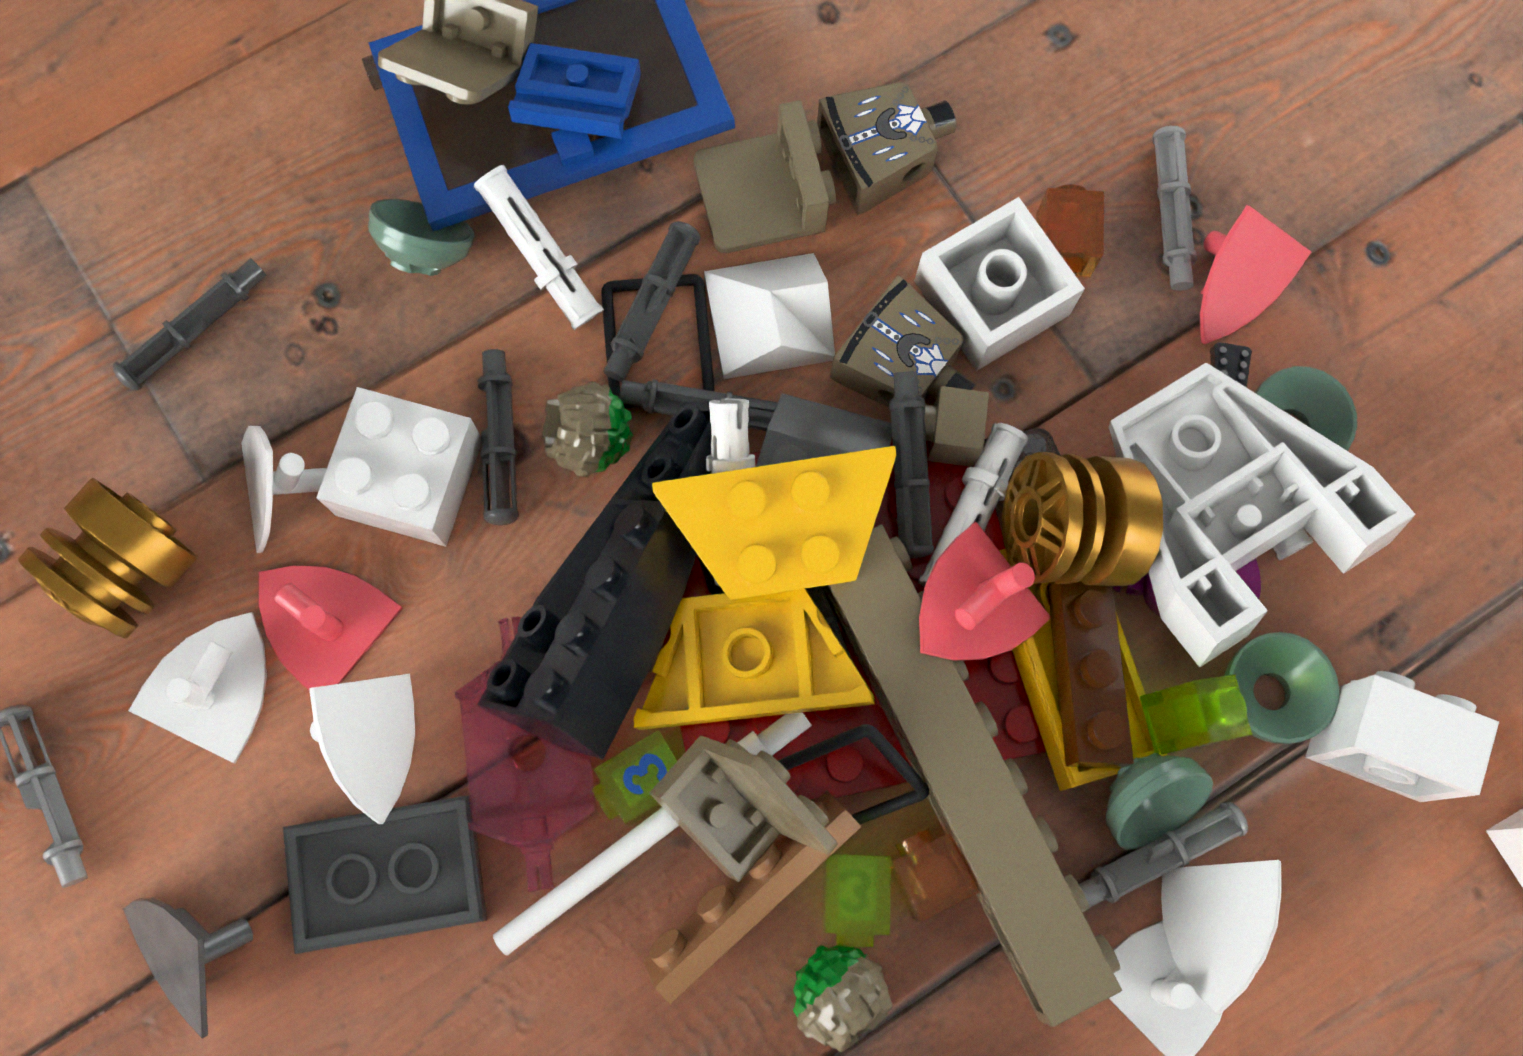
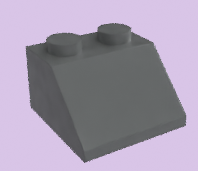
[756,393,892,467]

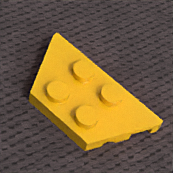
[652,446,896,600]
[633,588,875,730]

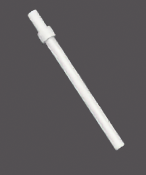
[493,712,812,955]

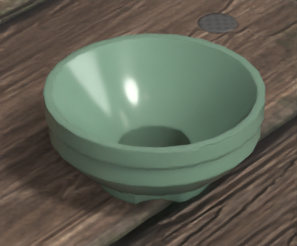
[368,199,475,276]
[1255,366,1357,451]
[1223,632,1339,744]
[1106,753,1213,849]

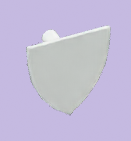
[241,426,327,553]
[128,612,267,764]
[309,674,415,825]
[1161,860,1281,1015]
[1109,921,1223,1056]

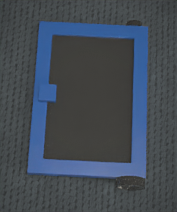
[362,0,735,231]

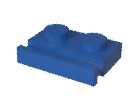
[508,43,641,139]

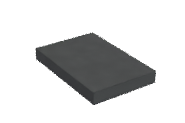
[283,795,487,954]

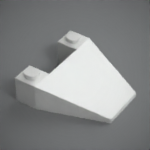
[1109,363,1416,667]

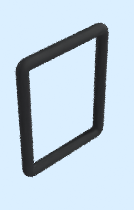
[601,274,715,409]
[778,724,929,825]

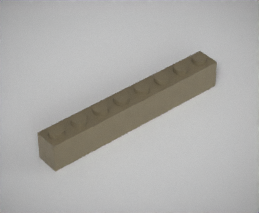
[823,525,1123,1027]

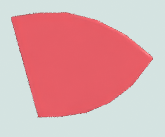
[1200,205,1311,344]
[919,522,1051,661]
[259,565,403,690]

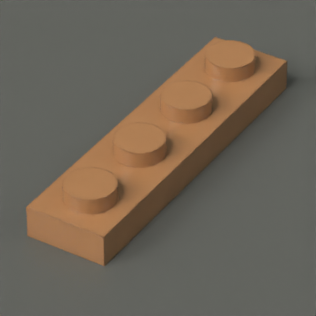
[643,790,861,1005]

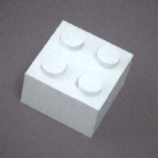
[914,197,1085,371]
[316,387,482,547]
[1305,671,1499,802]

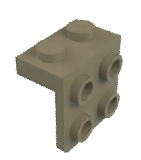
[378,0,538,105]
[694,100,836,253]
[649,735,838,882]

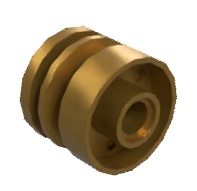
[1002,452,1163,586]
[18,478,198,639]

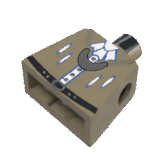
[817,82,956,215]
[830,275,976,407]

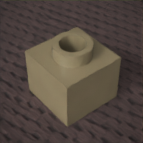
[924,386,989,467]

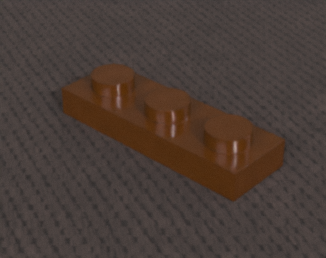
[1047,581,1134,769]

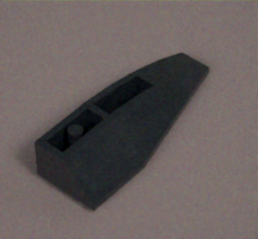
[477,401,721,759]

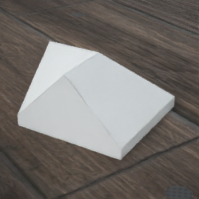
[704,253,835,379]

